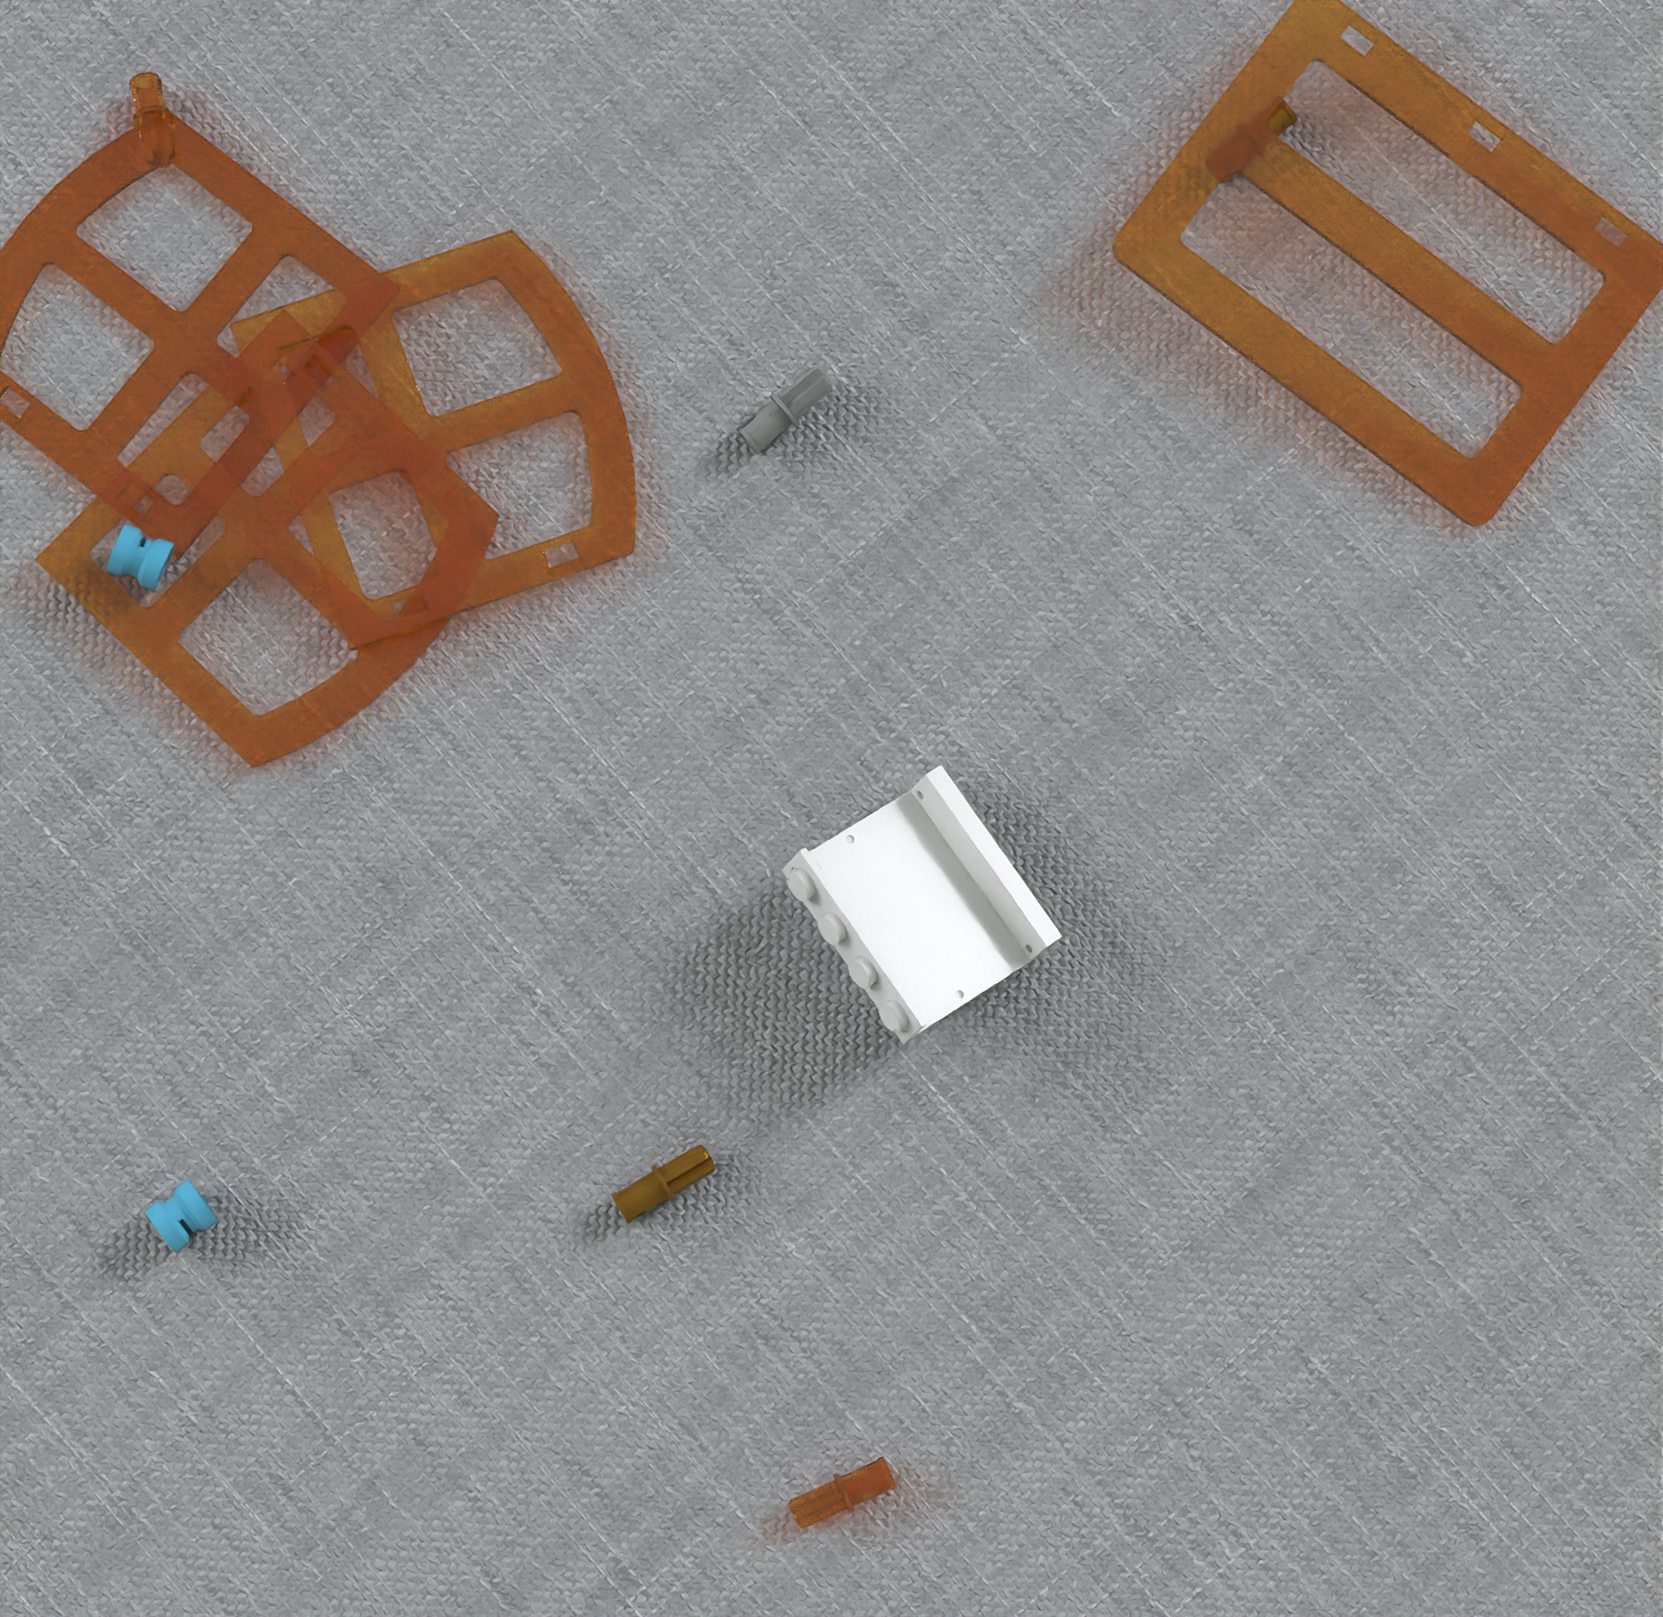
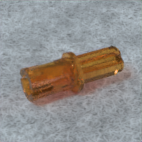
[129,72,176,168]
[789,1456,897,1528]

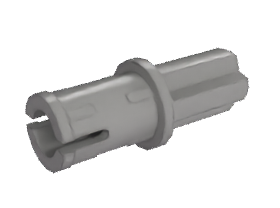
[736,367,832,455]

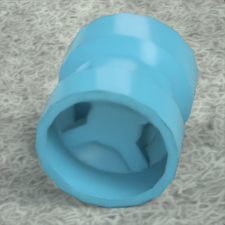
[106,523,175,591]
[144,1179,219,1253]

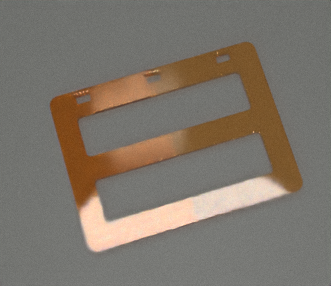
[1112,0,1663,526]

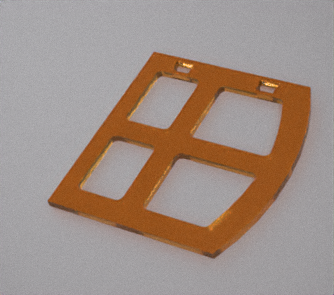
[0,110,401,560]
[229,230,637,651]
[35,310,500,769]

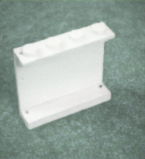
[781,765,1063,1044]

